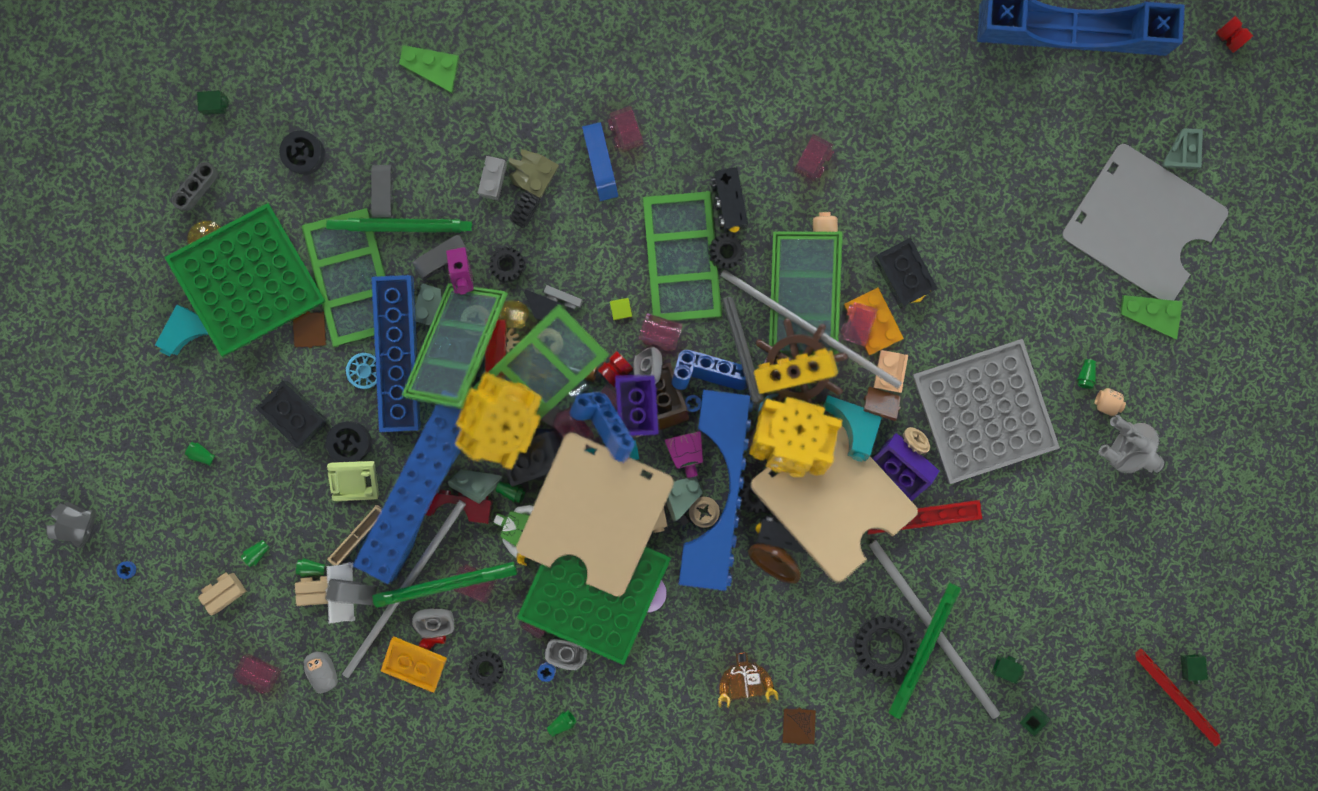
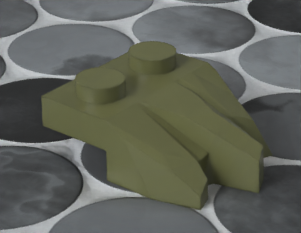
[509,150,559,199]

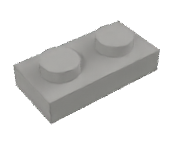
[544,285,583,310]

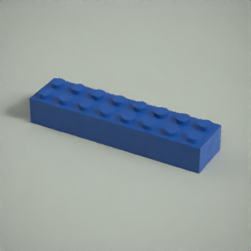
[372,275,421,432]

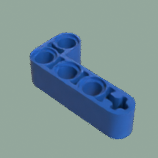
[582,122,619,201]
[672,350,748,390]
[570,392,634,462]

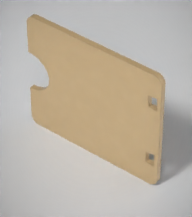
[751,425,918,582]
[516,433,673,596]

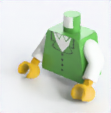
[493,505,534,566]

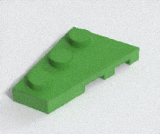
[399,45,459,93]
[1120,295,1183,339]

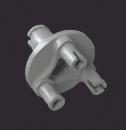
[1099,415,1164,473]

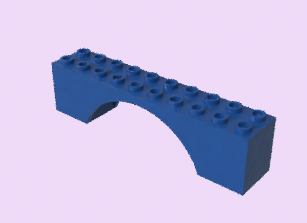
[977,0,1185,56]
[679,390,753,591]
[353,391,462,584]

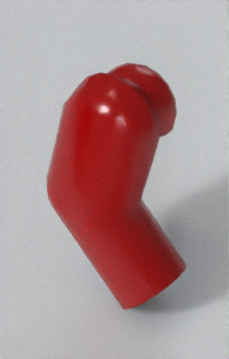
[419,635,446,650]

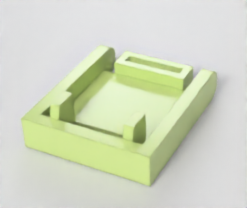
[327,461,379,501]

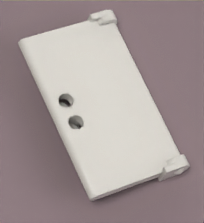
[326,562,355,623]

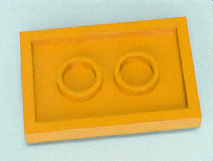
[844,288,904,355]
[381,636,447,693]

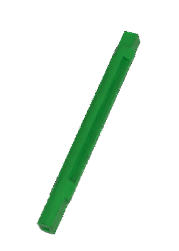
[326,218,472,233]
[373,562,517,608]
[888,582,961,719]

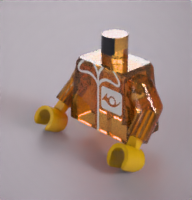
[718,652,778,708]

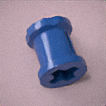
[537,662,556,682]

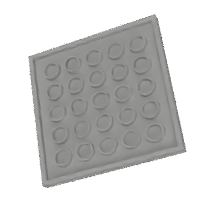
[912,339,1060,484]

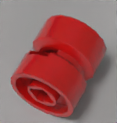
[1216,16,1253,53]
[597,351,634,387]

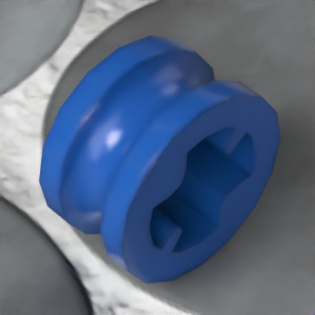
[685,395,701,412]
[116,561,136,579]

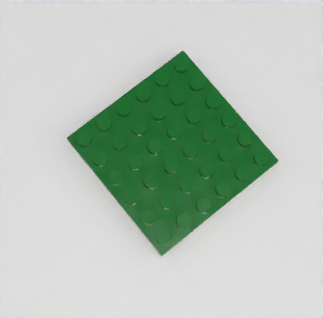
[164,203,326,358]
[517,546,671,665]

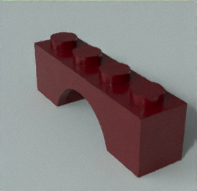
[425,489,493,524]

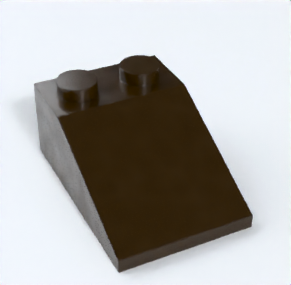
[655,363,689,430]

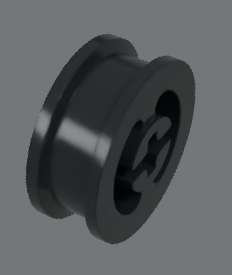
[279,130,325,175]
[326,421,372,462]

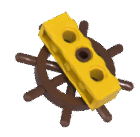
[754,318,848,404]

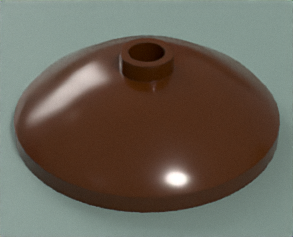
[748,544,801,584]

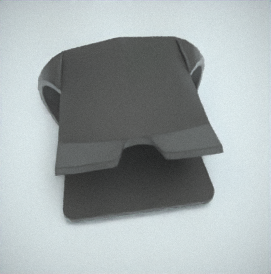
[46,502,97,548]

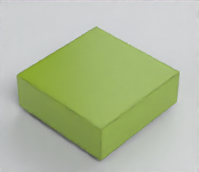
[610,298,632,320]

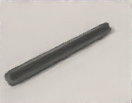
[722,297,764,404]

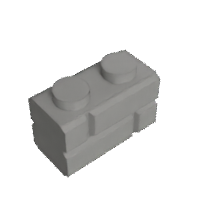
[478,156,507,201]

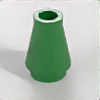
[1076,359,1096,389]
[184,442,215,466]
[496,481,526,503]
[240,539,270,568]
[296,558,325,577]
[547,710,576,737]

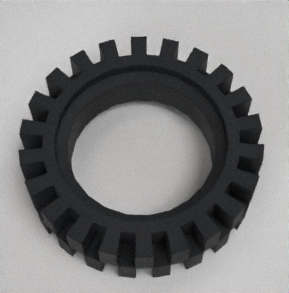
[854,616,916,678]

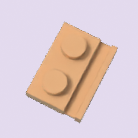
[873,350,908,393]

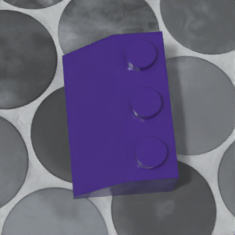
[615,375,658,436]
[872,433,940,501]

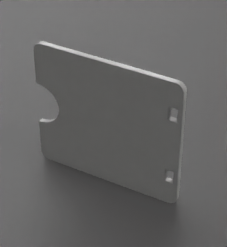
[1062,144,1228,300]

